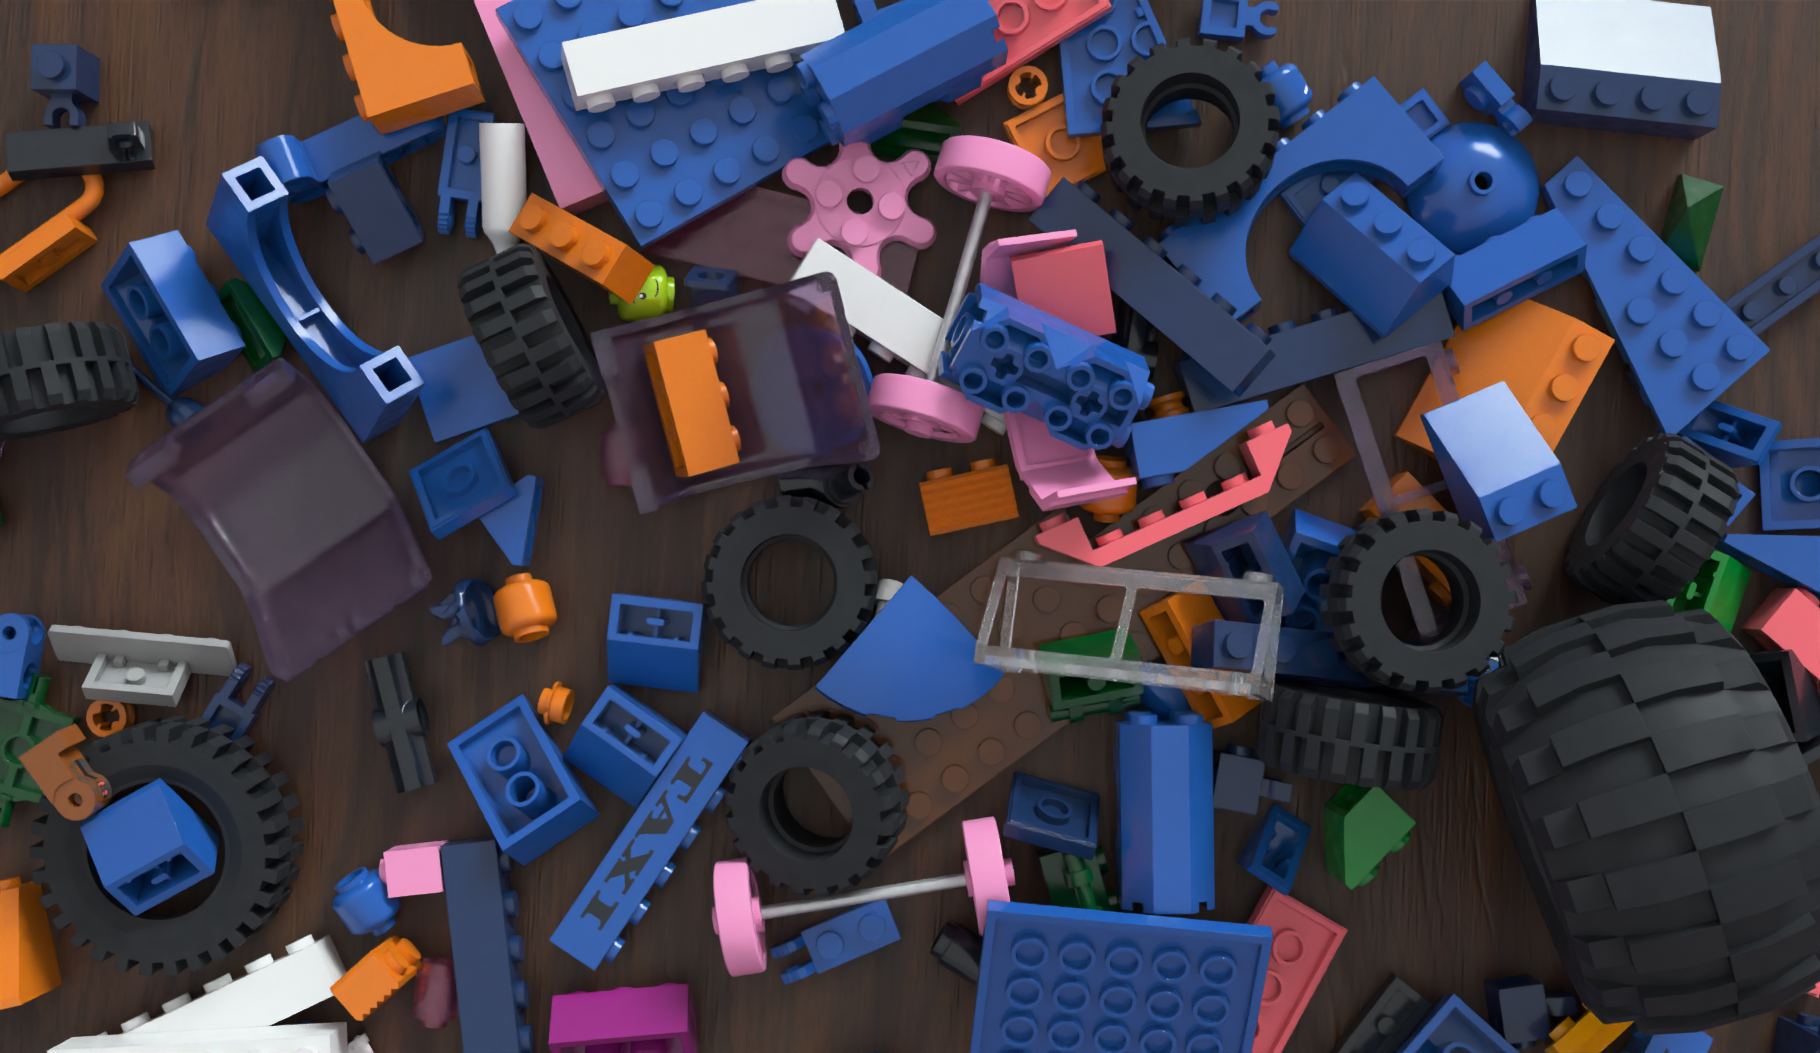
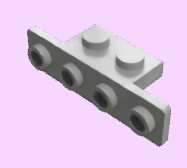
[48,625,237,707]

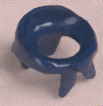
[430,578,501,646]

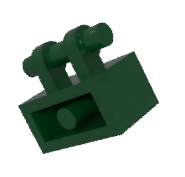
[1038,627,1144,723]
[1036,845,1120,912]

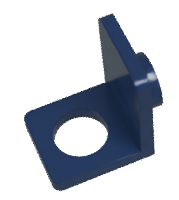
[684,265,739,329]

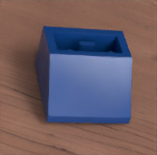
[607,593,708,693]
[563,683,688,809]
[80,778,220,916]

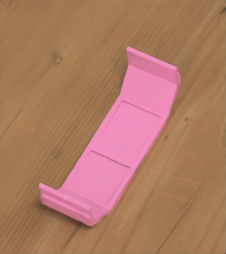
[980,229,1137,511]

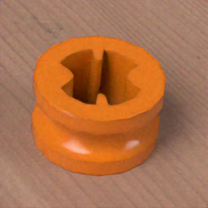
[1007,65,1048,111]
[1147,391,1190,420]
[86,700,136,737]

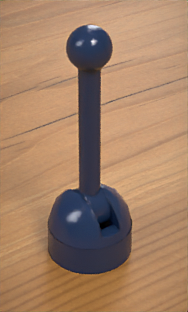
[130,356,208,437]

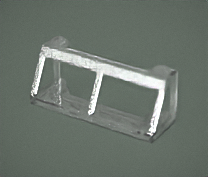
[974,551,1284,702]

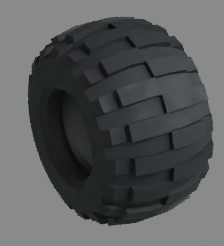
[1472,600,1820,1035]

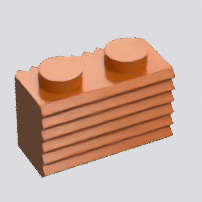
[919,458,1019,537]
[330,934,422,1021]

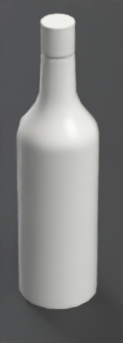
[479,123,527,255]

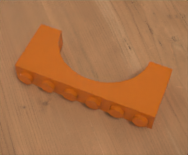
[328,0,486,135]

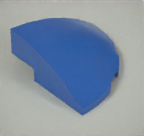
[814,575,1004,722]

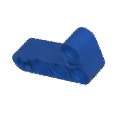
[255,115,447,204]

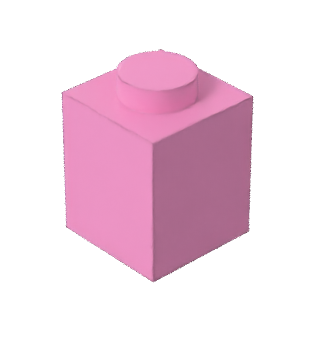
[379,840,449,898]

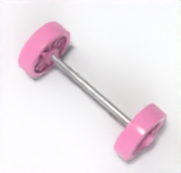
[865,135,1051,443]
[712,816,1016,977]

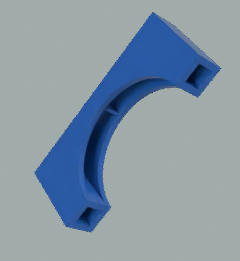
[1159,76,1445,324]
[206,156,425,444]

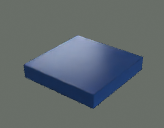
[408,335,520,444]
[409,426,518,540]

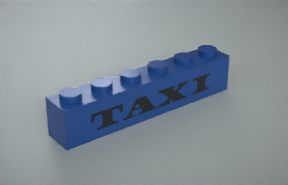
[549,709,752,971]

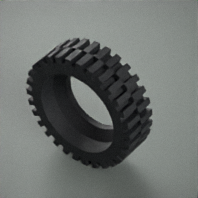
[29,716,304,976]

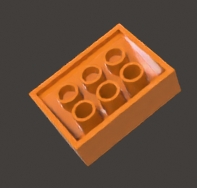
[1394,299,1615,460]

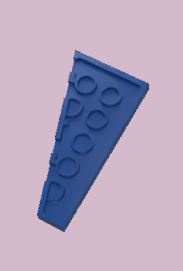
[1058,0,1202,139]
[1540,156,1770,434]

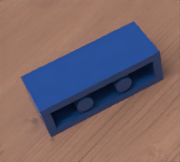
[1442,207,1587,331]

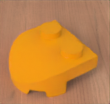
[1544,1003,1634,1053]

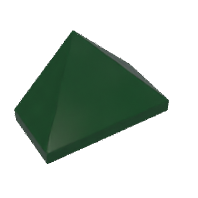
[870,102,960,164]
[1660,174,1724,272]
[218,278,286,377]

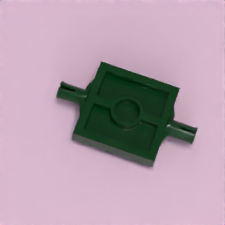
[0,673,81,827]

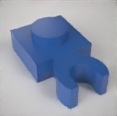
[1197,0,1279,43]
[1459,60,1533,137]

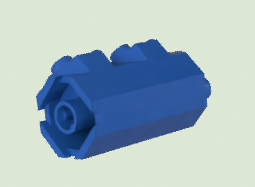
[795,0,1008,147]
[938,282,1155,450]
[1113,710,1215,914]

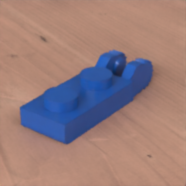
[437,109,498,238]
[769,900,901,985]

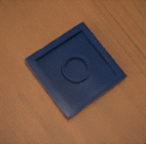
[1002,771,1100,861]

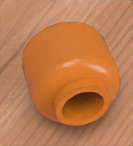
[1079,455,1138,523]
[493,573,557,643]

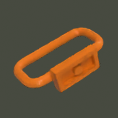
[0,170,104,293]

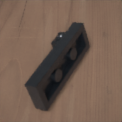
[5,121,156,181]

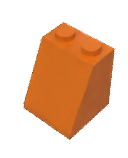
[0,876,63,1010]

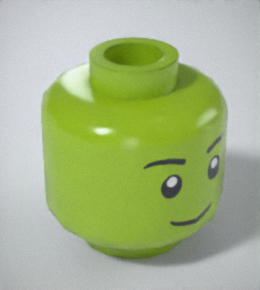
[608,264,675,322]

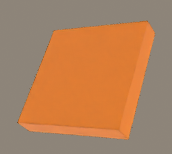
[1002,93,1109,198]

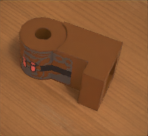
[18,724,112,821]

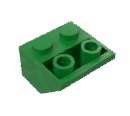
[1666,551,1752,633]
[1323,783,1416,890]

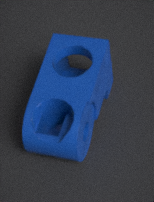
[0,613,45,699]

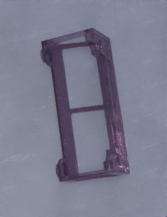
[1333,341,1532,640]

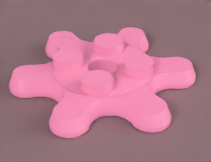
[782,142,937,278]

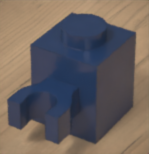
[31,44,100,129]
[1213,743,1293,815]
[1483,974,1578,1049]

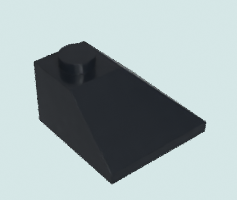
[1748,649,1820,742]

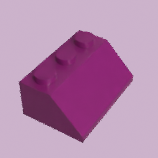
[548,983,698,1053]

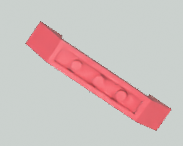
[1033,420,1292,568]

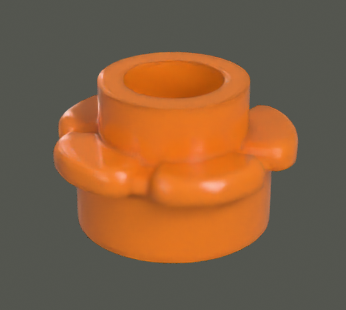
[537,681,575,725]

